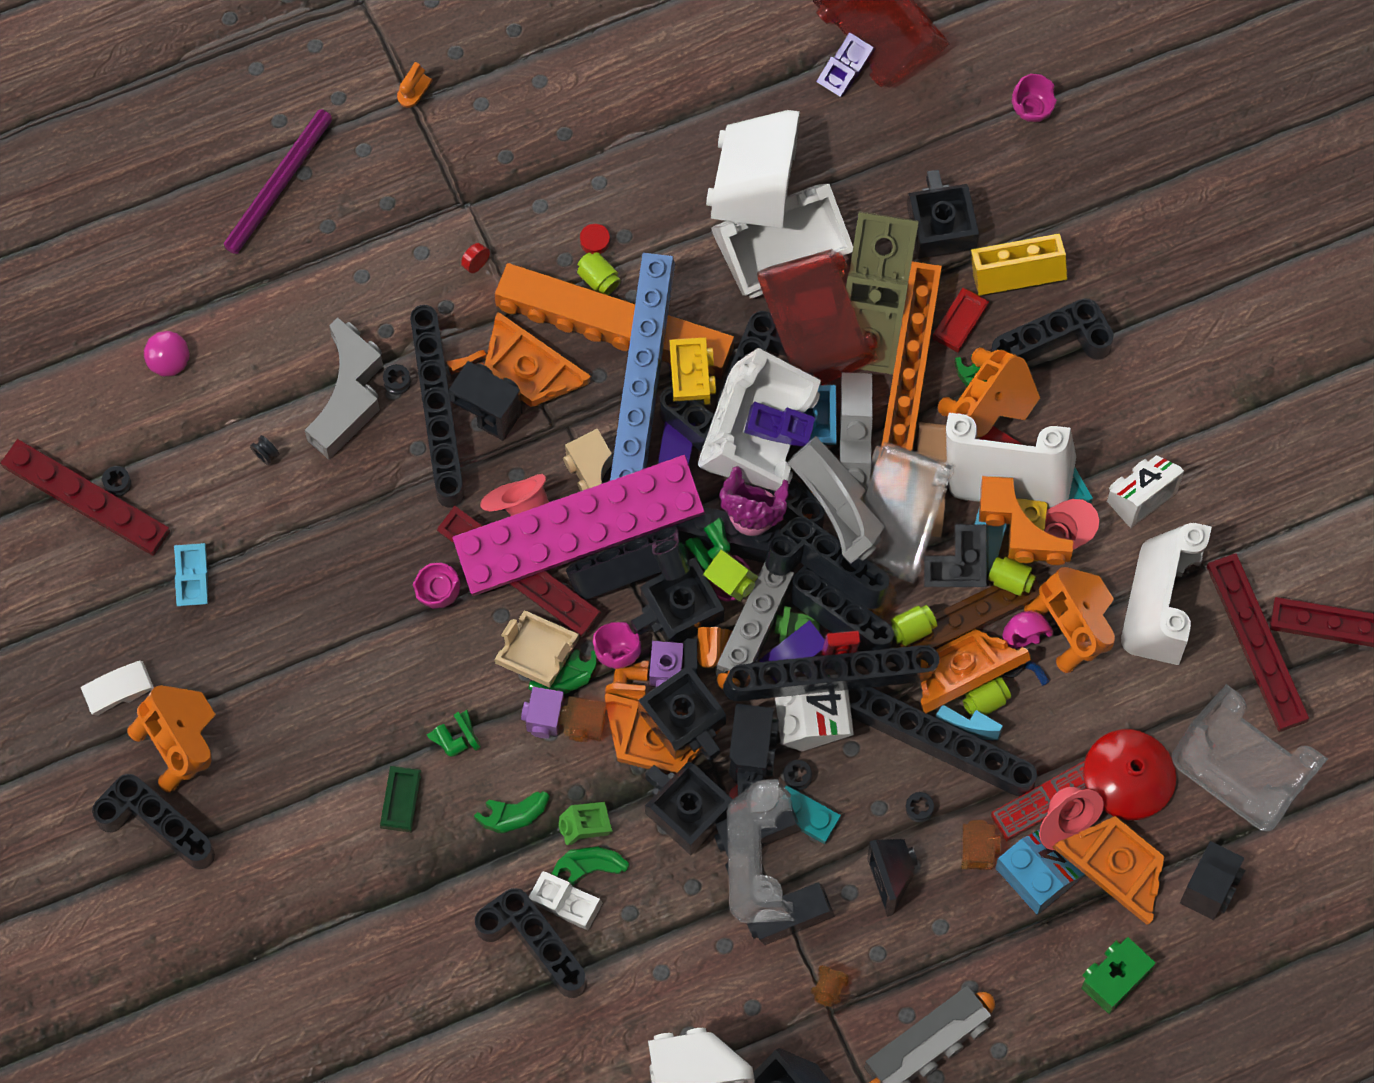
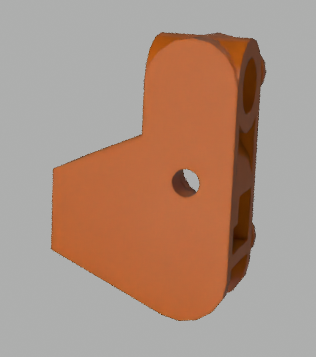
[938,347,1040,439]
[1024,567,1115,673]
[127,685,216,792]

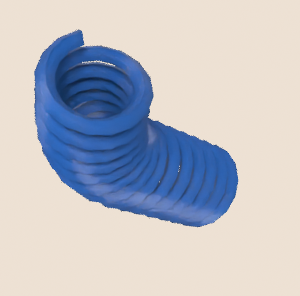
[1025,661,1049,686]

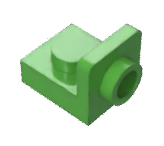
[775,606,820,643]
[559,802,612,845]

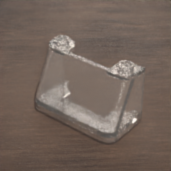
[863,441,956,584]
[1172,684,1328,831]
[727,779,795,923]

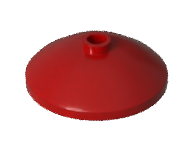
[1083,729,1176,820]

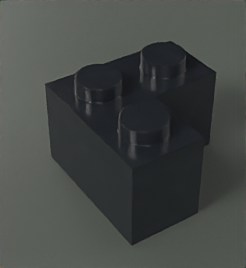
[449,361,522,441]
[924,524,989,587]
[1180,841,1246,920]

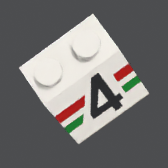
[1107,455,1184,528]
[775,675,854,751]

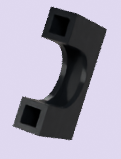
[714,795,835,945]

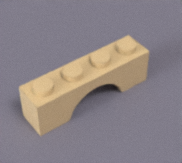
[563,429,640,547]

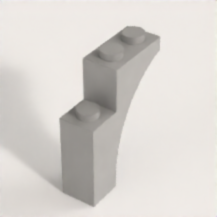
[305,318,383,460]
[839,373,872,508]
[788,436,885,564]

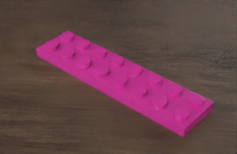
[452,455,705,596]

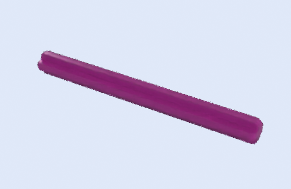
[224,109,332,254]

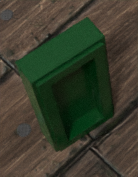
[380,766,421,833]

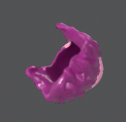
[720,466,789,536]

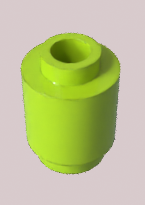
[577,252,621,295]
[988,557,1036,596]
[891,605,937,646]
[963,677,1011,716]

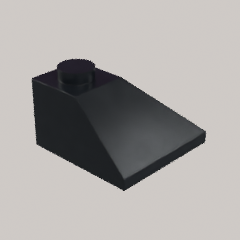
[867,839,918,917]
[753,1048,832,1083]

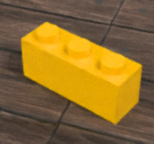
[971,234,1067,295]

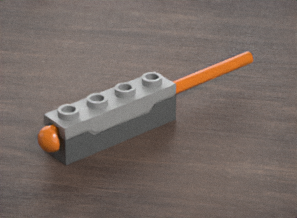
[715,490,814,690]
[864,985,995,1083]

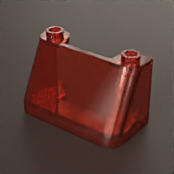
[813,0,950,88]
[757,249,878,385]

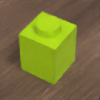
[703,550,758,601]

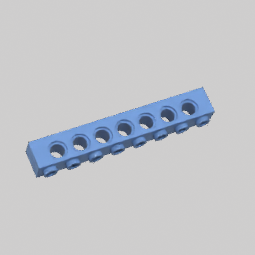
[610,253,675,481]

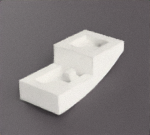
[81,661,154,716]
[529,871,603,930]

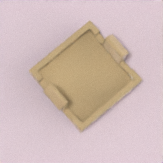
[495,610,579,688]

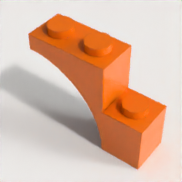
[979,476,1073,565]

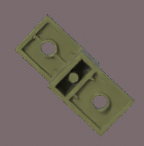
[834,211,919,374]

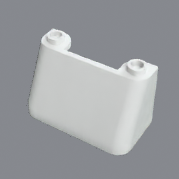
[706,110,800,228]
[711,184,853,299]
[698,348,821,491]
[946,413,1076,509]
[1121,523,1212,665]

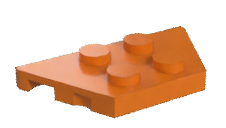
[485,312,591,407]
[921,629,1031,714]
[605,693,721,774]
[1052,816,1164,925]

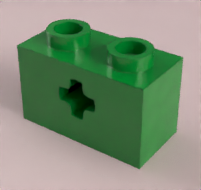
[1081,937,1156,1015]

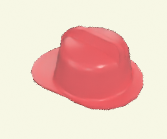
[480,474,549,516]
[1044,499,1100,550]
[1039,787,1104,850]

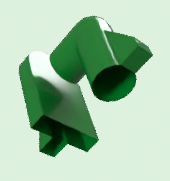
[685,518,731,570]
[427,710,481,757]

